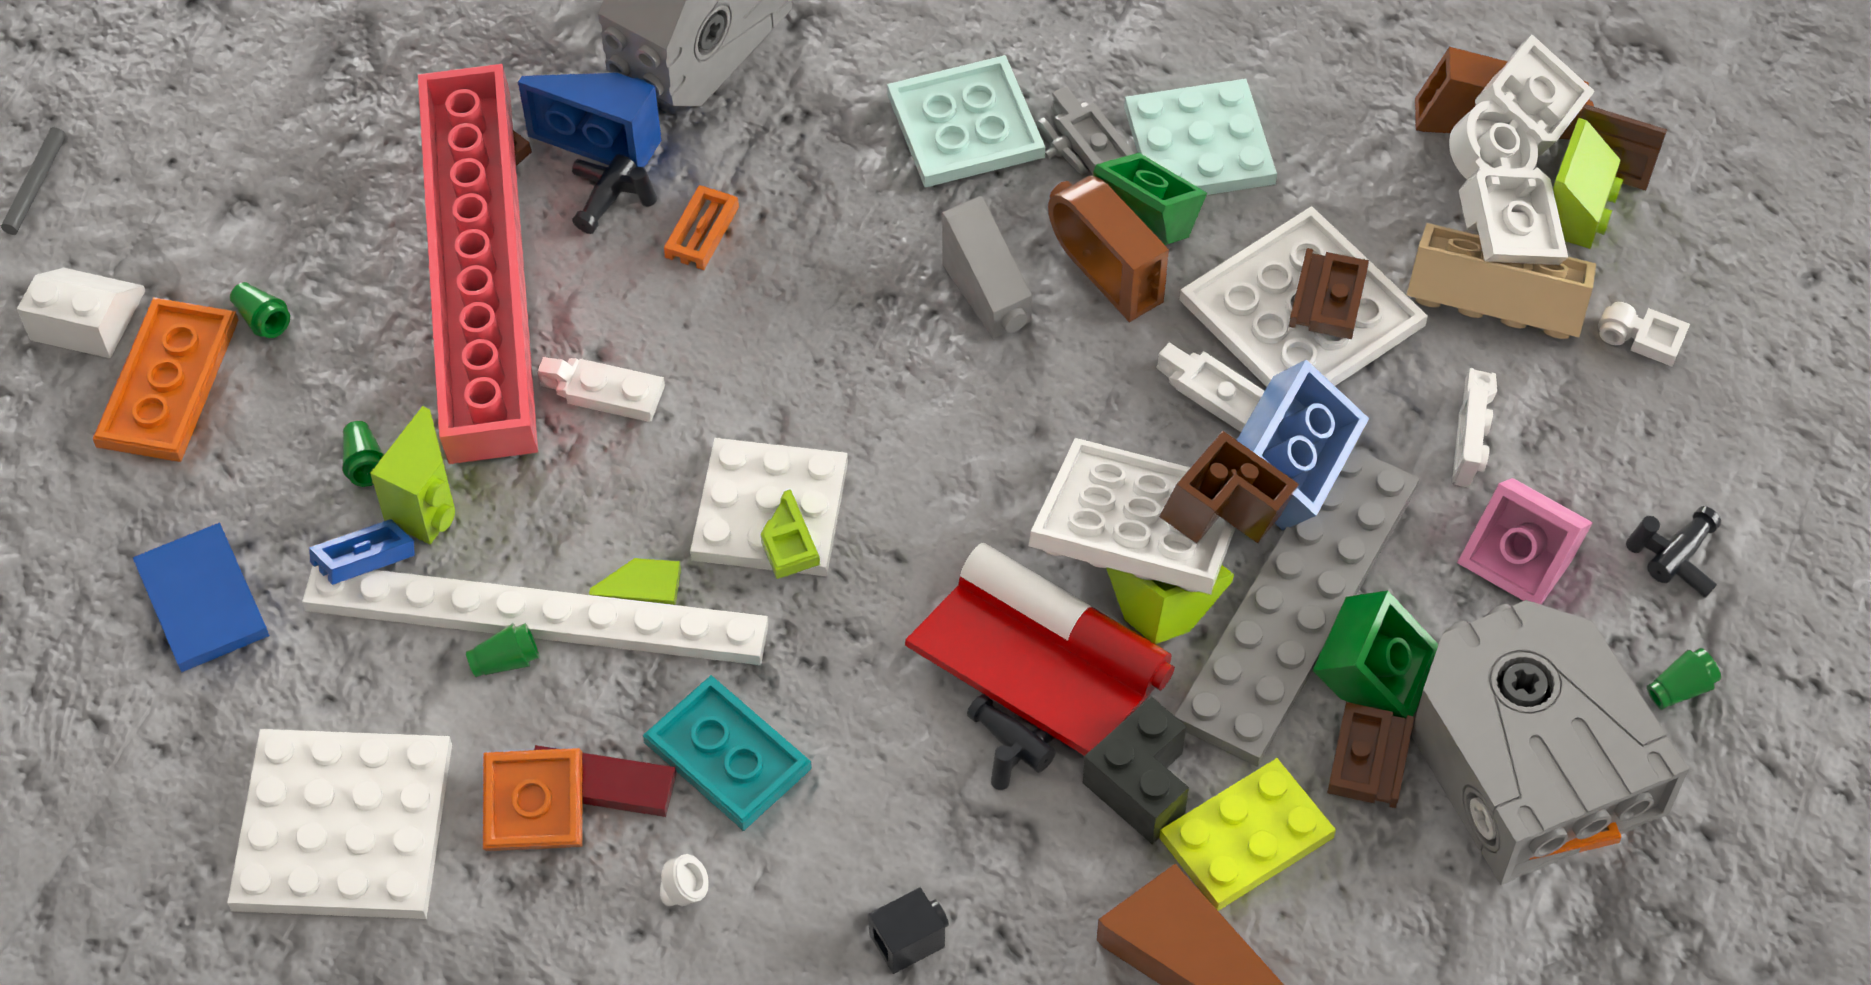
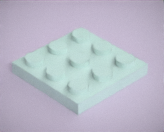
[887,55,1045,188]
[1124,79,1277,195]

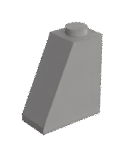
[942,196,1032,339]

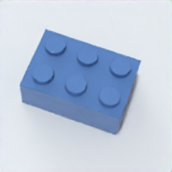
[1237,360,1369,530]

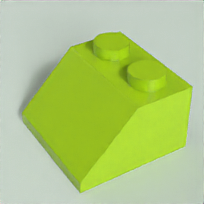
[1553,118,1624,249]
[370,406,455,545]

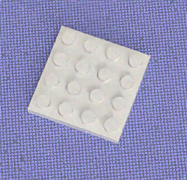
[1179,206,1428,387]
[1028,438,1235,595]
[227,729,452,919]

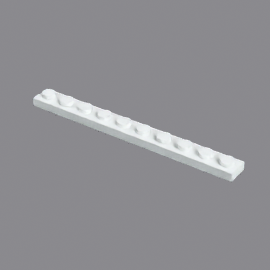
[302,566,769,665]

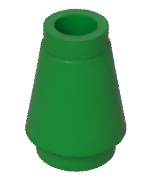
[230,282,290,338]
[342,421,384,487]
[466,623,540,678]
[1646,648,1721,710]

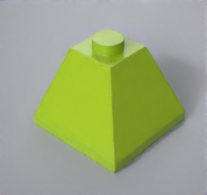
[1106,565,1234,644]

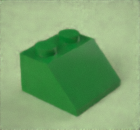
[1093,153,1207,245]
[1313,590,1439,718]

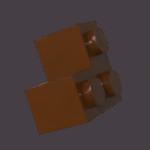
[1159,431,1299,544]

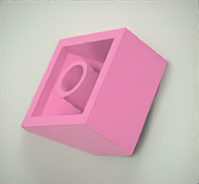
[1457,478,1593,605]

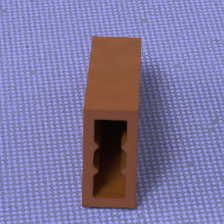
[1415,46,1594,140]
[1096,864,1284,985]

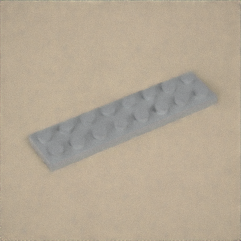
[1174,448,1420,767]

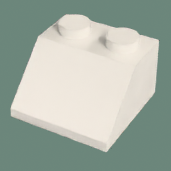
[17,268,145,359]

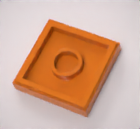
[483,748,582,851]

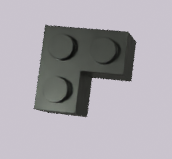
[1082,696,1189,844]

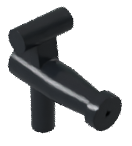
[572,154,657,234]
[1626,506,1721,598]
[967,694,1056,790]

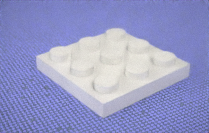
[690,438,848,577]

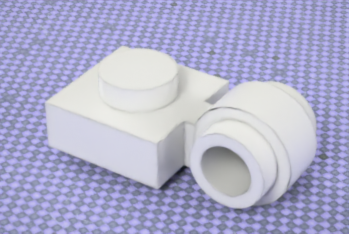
[1598,302,1690,367]

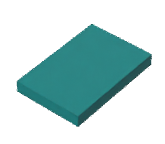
[643,675,812,831]

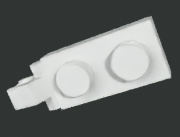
[1156,342,1264,432]
[537,357,665,422]
[1452,368,1497,488]

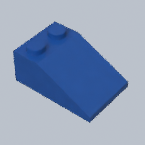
[518,73,662,168]

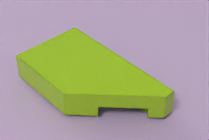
[760,489,820,579]
[589,558,681,605]

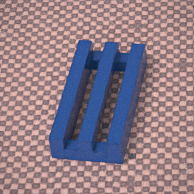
[309,519,415,585]

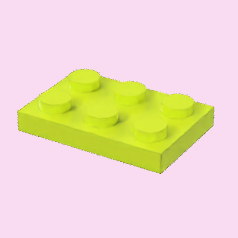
[1159,758,1336,911]

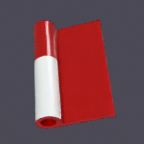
[905,543,1175,756]

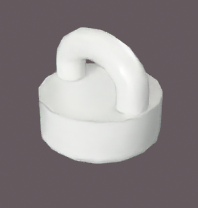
[660,854,708,906]

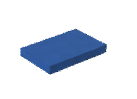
[132,522,270,673]

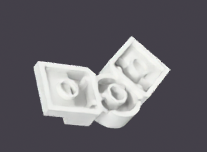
[1449,35,1595,265]

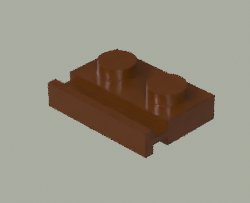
[1580,104,1667,191]
[1289,248,1369,339]
[1327,702,1414,808]

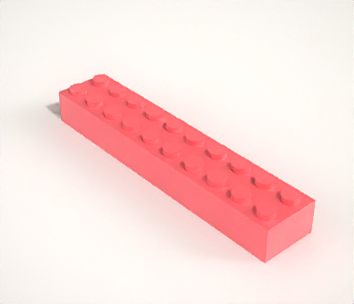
[418,64,538,464]

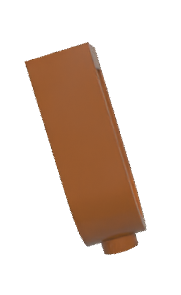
[1048,176,1169,322]

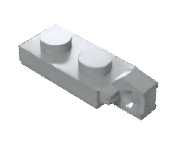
[1051,86,1135,175]

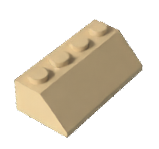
[1406,223,1596,339]

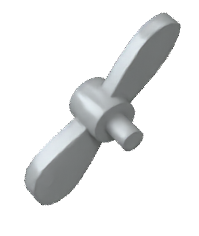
[1035,118,1088,175]

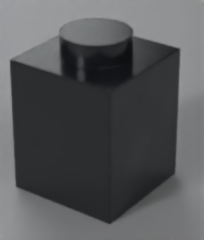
[868,887,949,974]

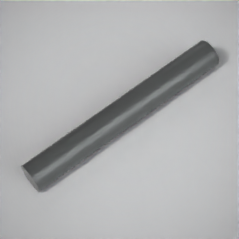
[1,127,66,235]

